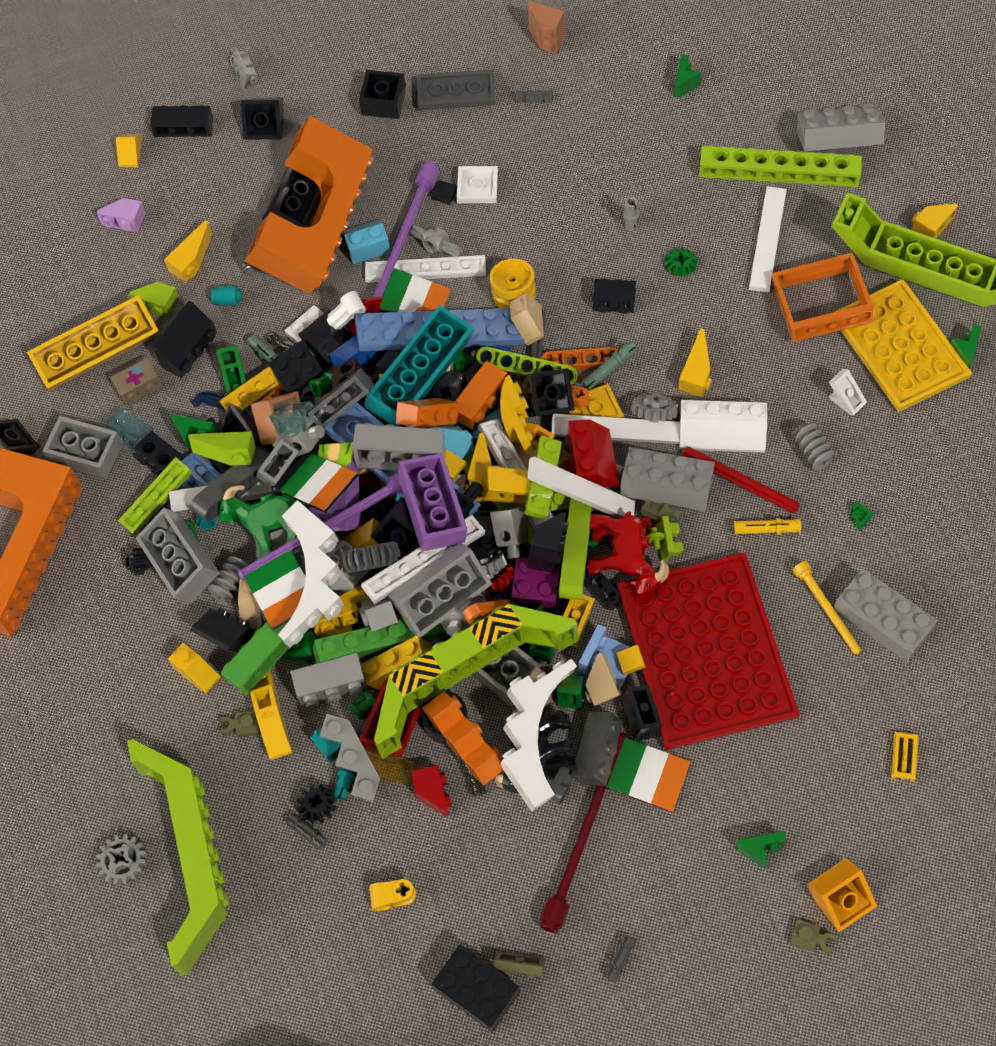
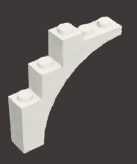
[278,500,344,648]
[500,659,577,812]

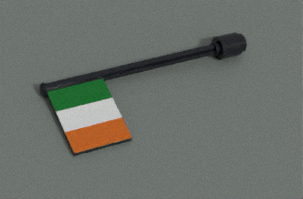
[271,350,399,513]

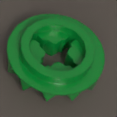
[665,247,697,276]

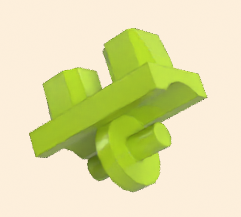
[648,516,684,561]

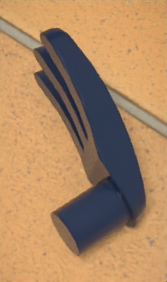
[191,392,227,413]

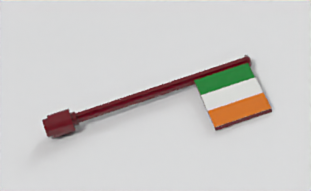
[539,732,691,934]

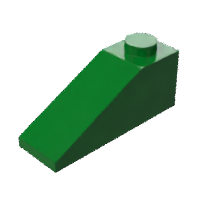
[216,345,251,407]

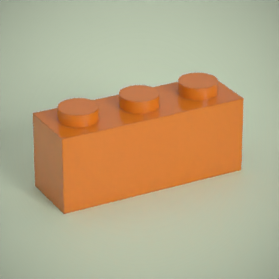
[455,361,508,430]
[396,398,459,428]

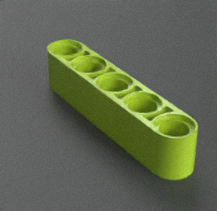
[477,347,578,385]

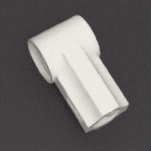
[327,291,366,330]

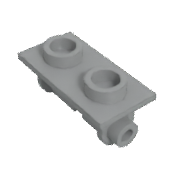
[230,47,258,88]

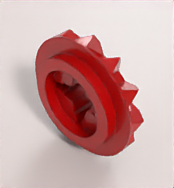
[486,564,515,592]

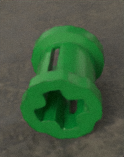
[309,371,333,397]
[529,644,555,665]
[348,690,375,720]

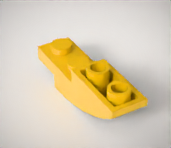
[500,375,534,455]
[314,586,369,635]
[250,670,292,760]

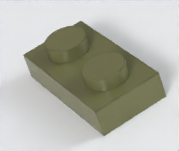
[494,951,545,978]

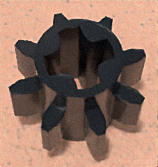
[125,548,151,575]

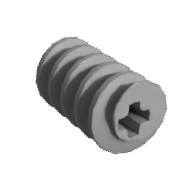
[792,423,835,471]
[207,556,249,606]

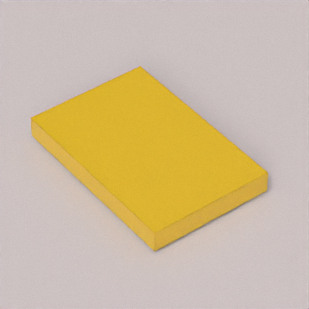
[555,383,624,441]

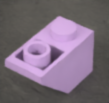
[97,198,146,232]

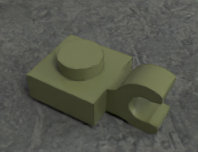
[641,500,682,523]

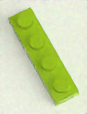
[524,435,562,520]
[118,457,193,536]

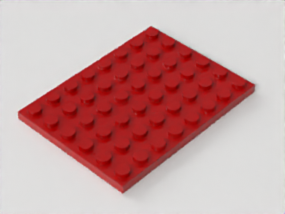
[617,552,800,751]

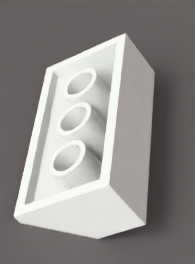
[679,400,767,453]

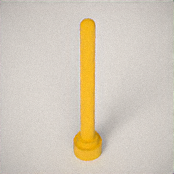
[792,561,861,654]

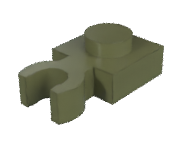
[220,711,260,737]
[790,919,836,954]

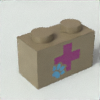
[110,358,162,406]

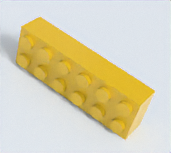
[27,295,159,392]

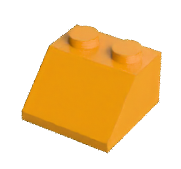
[807,858,878,933]

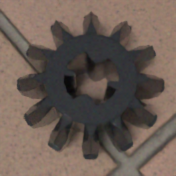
[297,784,337,825]

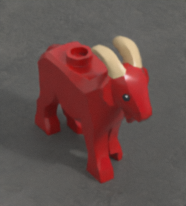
[588,512,669,596]

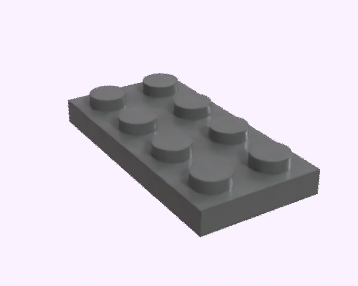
[417,70,495,110]

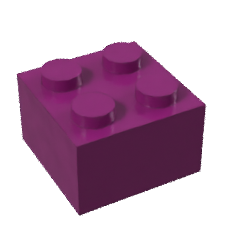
[511,557,561,612]

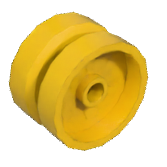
[490,259,536,308]

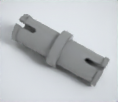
[623,197,639,231]

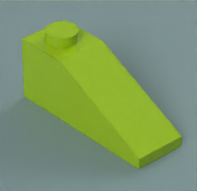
[188,431,256,466]

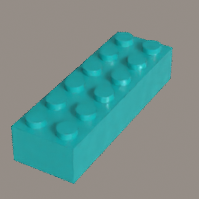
[364,305,474,427]

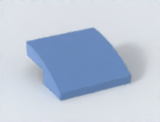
[177,452,222,490]

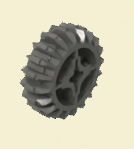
[340,541,401,574]

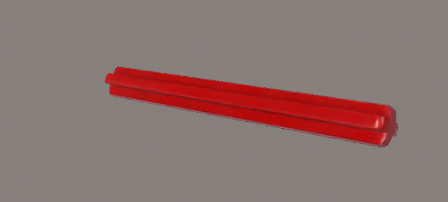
[682,446,800,514]

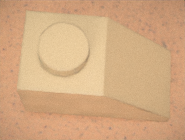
[510,293,544,345]
[238,578,264,629]
[585,653,623,706]

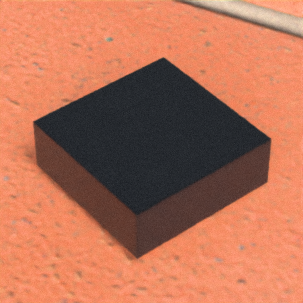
[431,180,457,205]

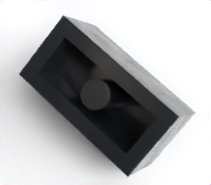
[593,279,636,314]
[621,685,662,741]

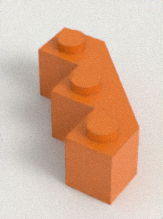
[422,691,503,786]

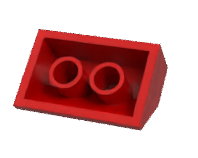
[567,419,619,487]
[359,678,423,757]

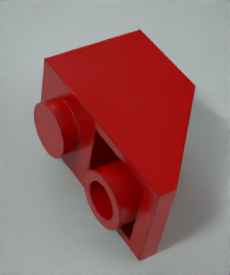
[411,765,452,816]

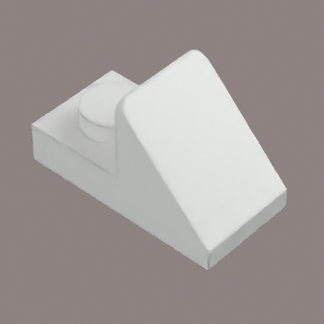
[829,369,867,416]

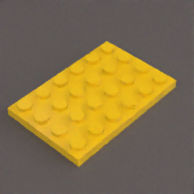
[832,279,972,412]

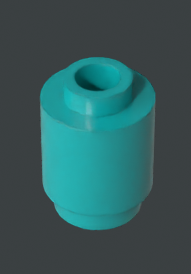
[211,285,243,306]

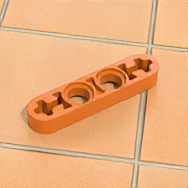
[541,347,619,372]

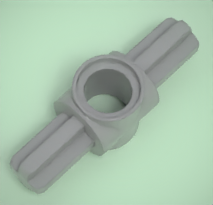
[410,225,462,257]

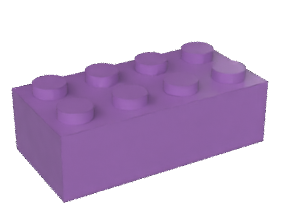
[398,453,468,552]

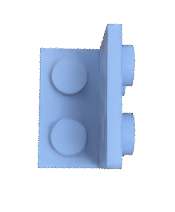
[579,624,630,689]

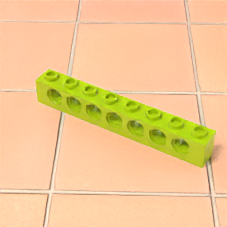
[699,146,862,187]

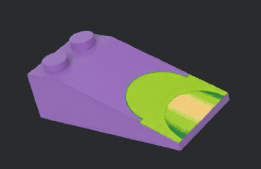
[310,442,361,531]

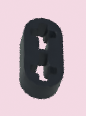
[586,572,620,610]

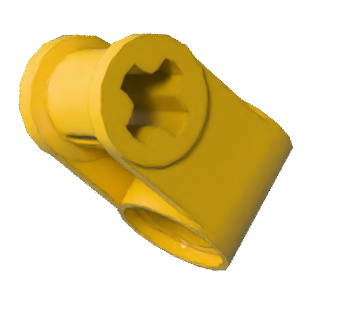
[369,879,416,911]

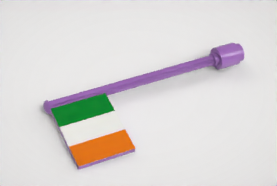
[373,161,451,312]
[238,472,403,630]

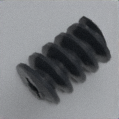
[433,370,467,401]

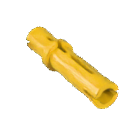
[734,518,801,535]

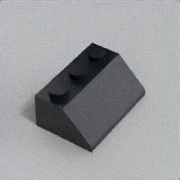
[262,167,321,227]
[153,301,217,379]

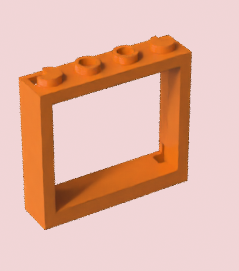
[772,253,874,342]

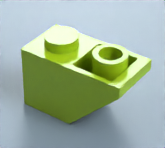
[129,282,179,318]

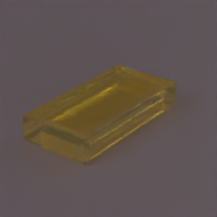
[369,753,415,786]

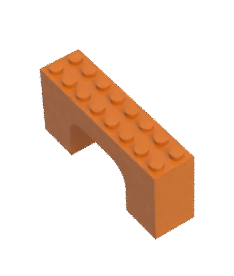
[244,116,373,294]
[0,448,82,637]

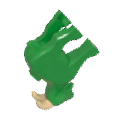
[219,485,301,560]

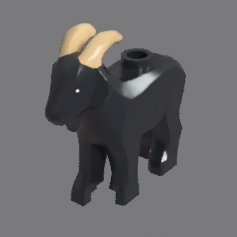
[494,714,577,794]

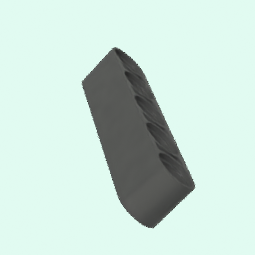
[190,445,272,521]

